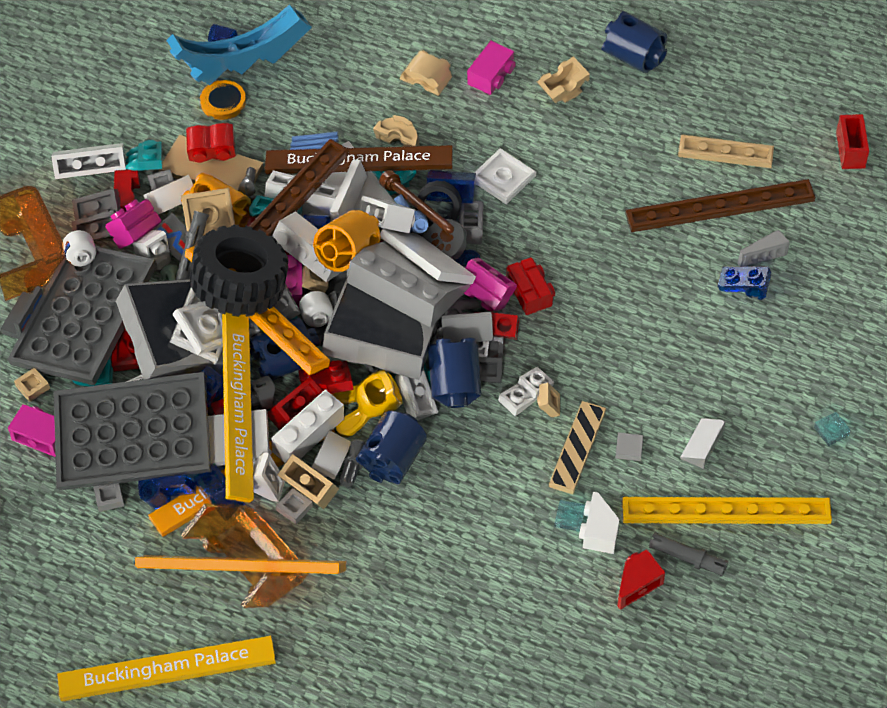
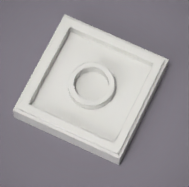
[470,148,536,204]

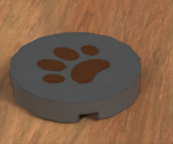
[423,219,467,261]

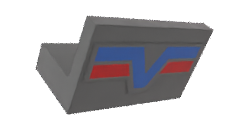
[153,213,187,262]
[0,286,43,339]

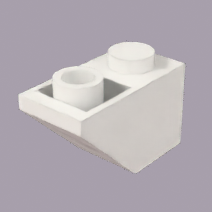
[133,230,171,272]
[579,492,619,554]

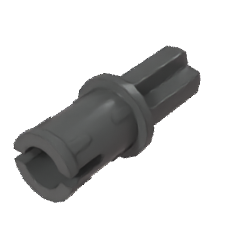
[340,439,365,488]

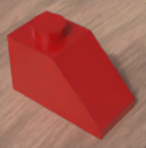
[268,377,323,430]
[617,549,665,610]

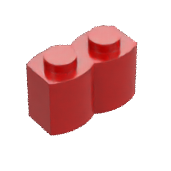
[186,123,236,163]

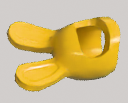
[332,370,403,437]

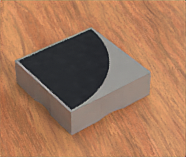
[322,276,441,380]
[116,279,223,379]

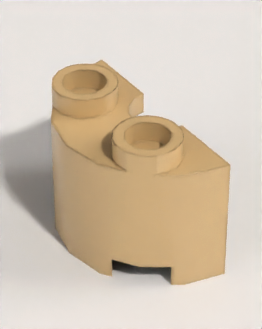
[400,50,452,96]
[537,56,590,103]
[373,115,420,147]

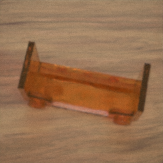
[0,186,65,301]
[181,504,309,608]

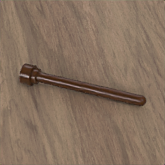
[379,170,454,234]

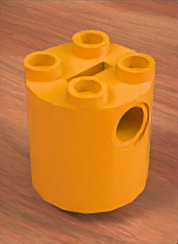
[181,172,251,228]
[313,210,381,272]

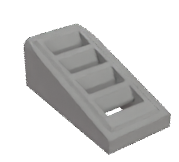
[459,201,483,244]
[738,230,790,267]

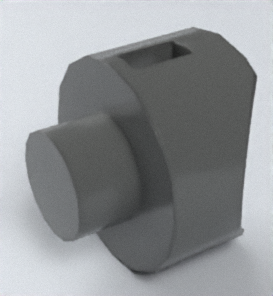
[251,376,278,411]

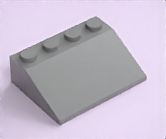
[347,241,470,328]

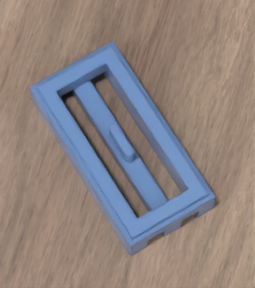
[290,132,339,150]

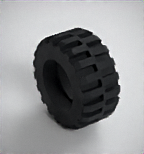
[190,225,289,317]

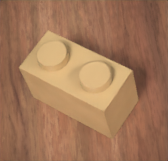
[277,454,339,509]

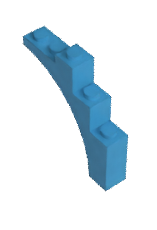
[166,4,312,85]

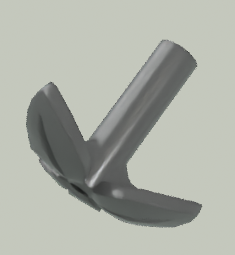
[238,167,256,204]

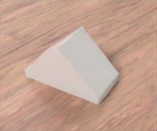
[253,453,285,502]

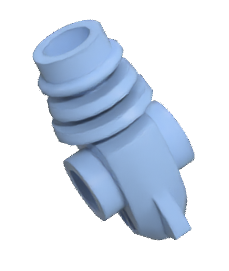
[394,194,428,233]

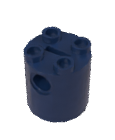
[601,11,667,73]
[249,317,320,381]
[428,338,482,408]
[356,411,427,484]

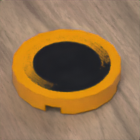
[200,80,246,120]

